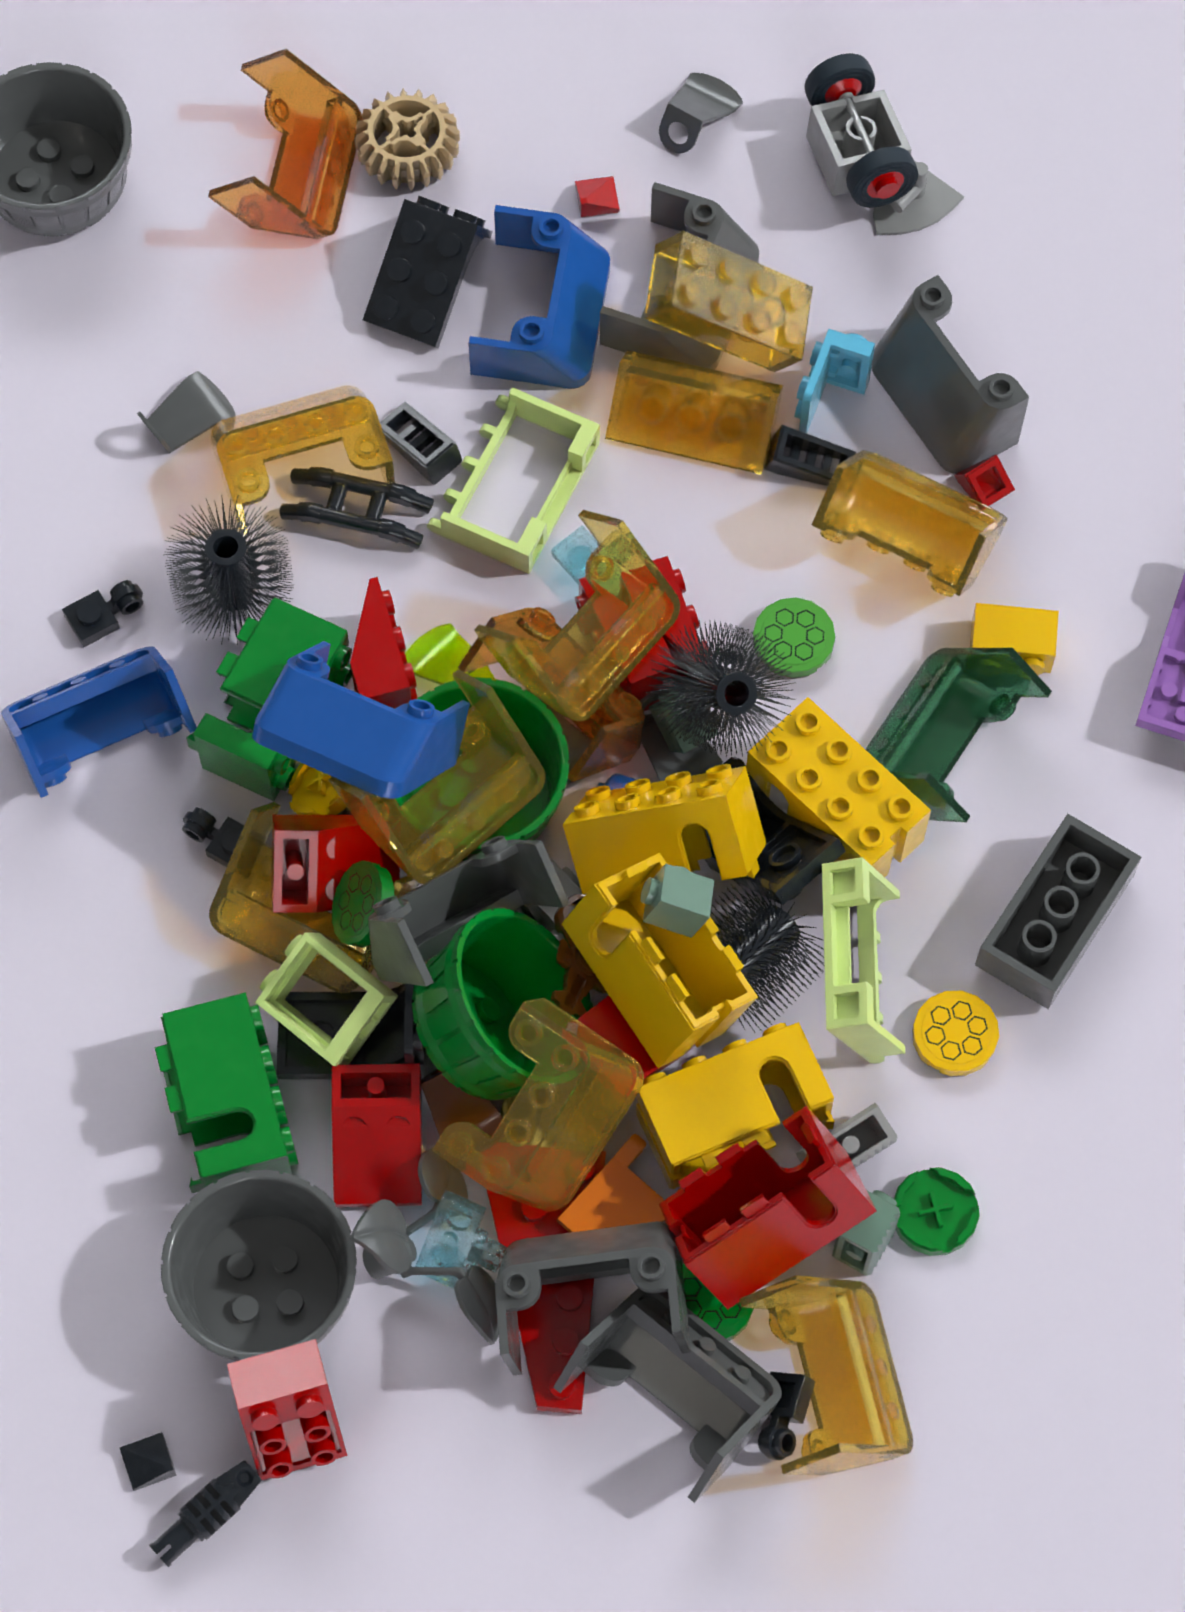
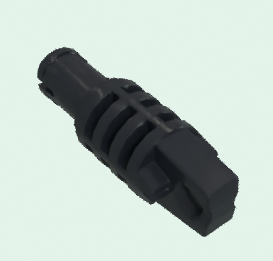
[149,1460,262,1567]

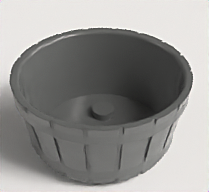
[0,62,132,236]
[161,1170,357,1361]

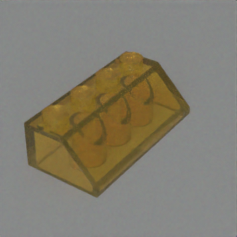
[605,350,784,475]

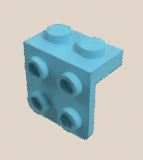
[794,329,875,433]

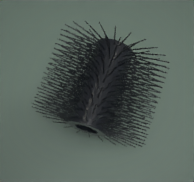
[164,495,294,645]
[646,620,796,757]
[711,875,824,1033]

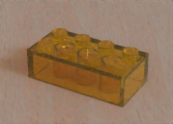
[644,231,813,372]

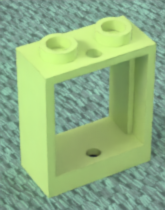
[255,932,398,1066]

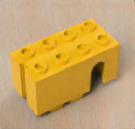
[746,697,931,877]
[563,764,767,894]
[562,853,758,1068]
[636,1022,835,1190]

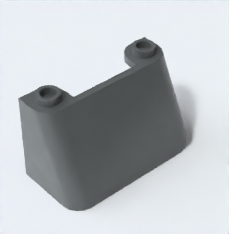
[871,275,1029,474]

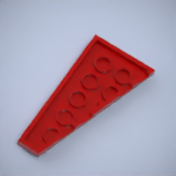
[478,1142,606,1414]

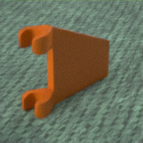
[557,1134,682,1233]

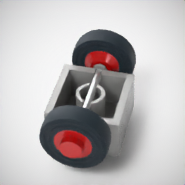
[804,53,918,208]

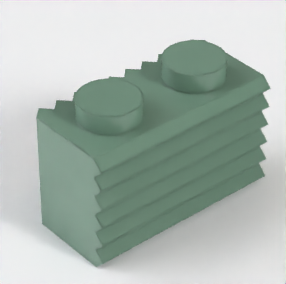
[832,1190,900,1276]

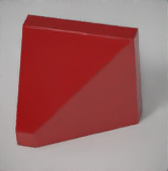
[575,176,620,218]
[954,455,1015,510]

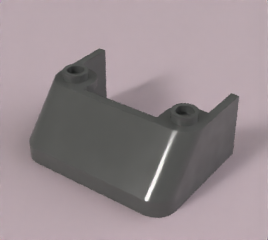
[600,182,759,376]
[368,836,570,986]
[495,1221,691,1376]
[553,1288,782,1503]

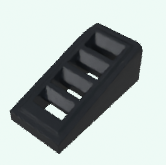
[375,402,462,484]
[764,425,856,490]

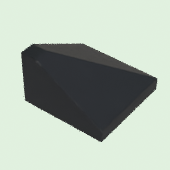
[119,1432,177,1491]

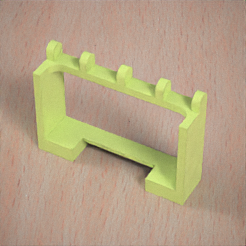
[427,387,600,574]
[822,857,905,1063]

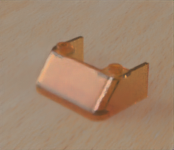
[208,49,362,239]
[458,607,645,782]

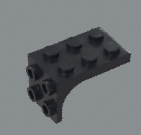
[363,196,493,348]
[705,757,846,905]
[276,983,425,1079]

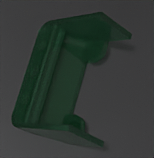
[865,648,1052,823]

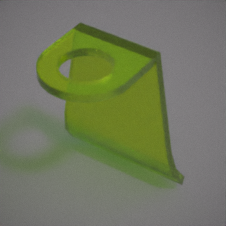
[405,623,496,685]

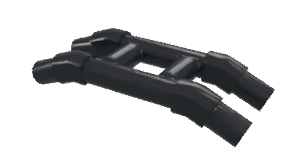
[279,467,434,549]

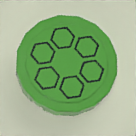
[753,597,836,678]

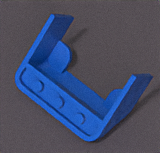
[468,205,610,389]
[252,641,470,799]
[1,646,197,798]

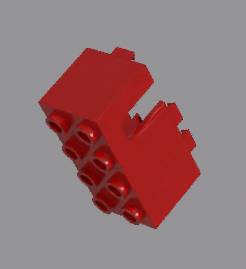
[658,1105,877,1309]

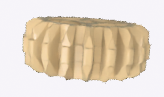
[354,88,460,191]

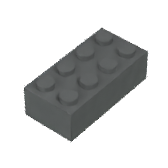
[975,813,1142,1010]

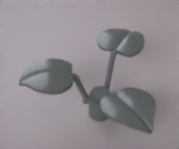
[350,1147,498,1345]

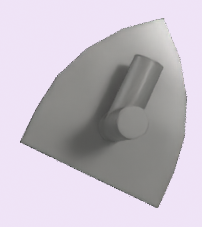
[873,161,964,235]

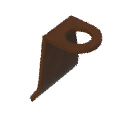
[421,1069,511,1163]

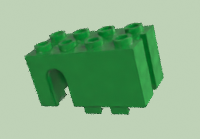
[186,597,352,802]
[155,992,299,1193]

